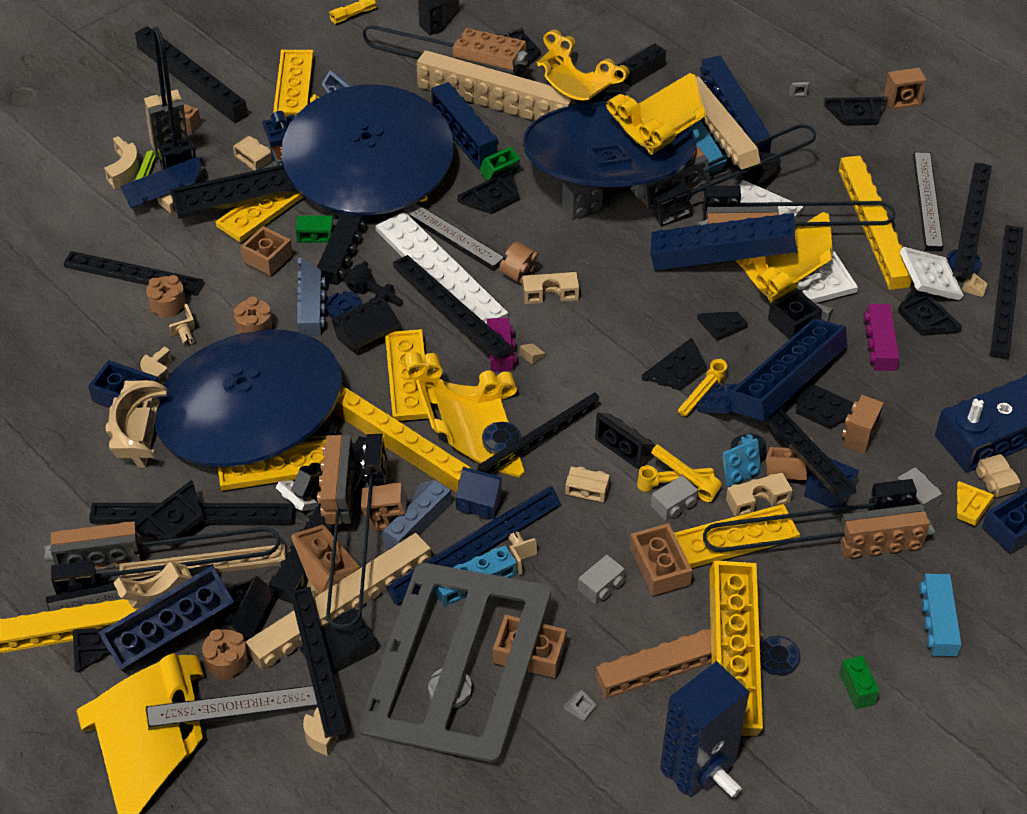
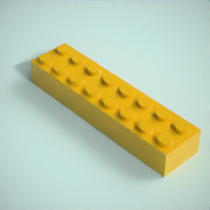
[709,561,763,737]

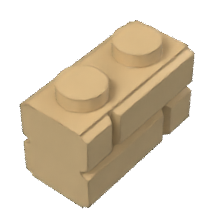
[565,467,610,503]

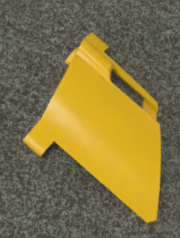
[536,30,630,101]
[606,73,706,155]
[735,212,833,303]
[404,352,525,478]
[77,653,204,814]

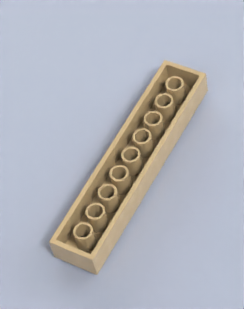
[417,50,576,121]

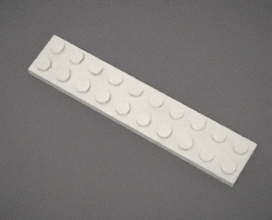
[376,211,508,324]

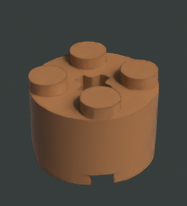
[499,242,539,284]
[146,275,186,318]
[233,297,273,334]
[202,629,248,680]

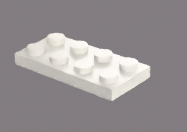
[739,180,803,220]

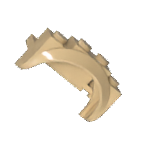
[106,380,168,468]

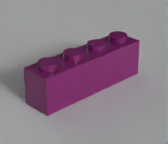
[863,304,899,371]

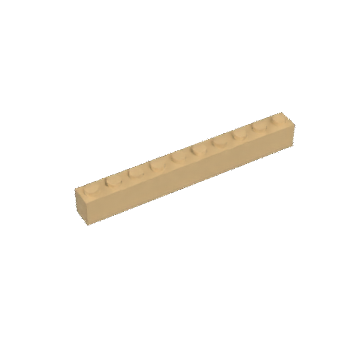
[696,76,760,170]
[245,533,431,670]

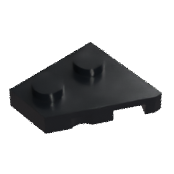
[697,312,748,341]
[73,627,110,672]

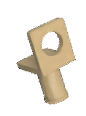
[169,304,195,346]
[509,532,537,575]

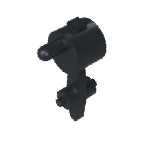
[344,261,403,306]

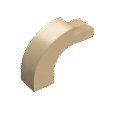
[104,136,139,190]
[114,561,192,608]

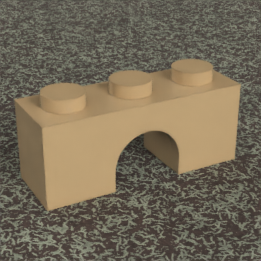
[522,272,579,304]
[726,472,793,517]

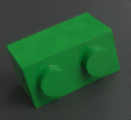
[479,147,521,180]
[296,215,334,243]
[839,655,880,710]

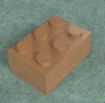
[629,523,692,596]
[493,615,567,678]

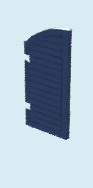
[120,157,201,209]

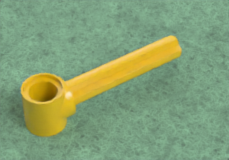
[678,359,727,417]
[651,444,722,502]
[637,465,714,492]

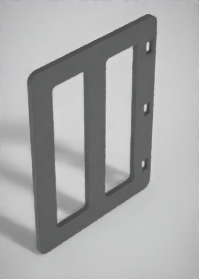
[358,563,551,762]

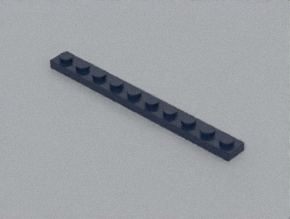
[385,486,561,604]

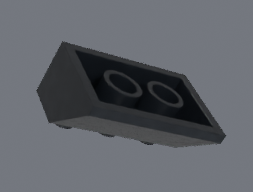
[616,43,666,86]
[331,297,402,350]
[595,412,655,470]
[207,576,275,642]

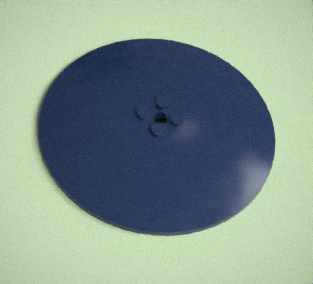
[282,84,453,215]
[523,102,696,187]
[154,329,342,467]

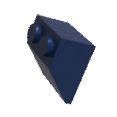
[456,467,502,520]

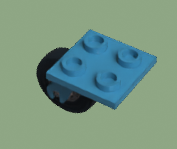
[722,434,766,487]

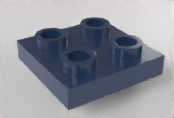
[262,111,295,147]
[696,383,738,414]

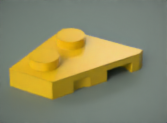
[957,481,994,526]

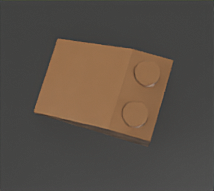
[291,525,360,594]

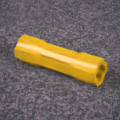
[329,0,377,25]

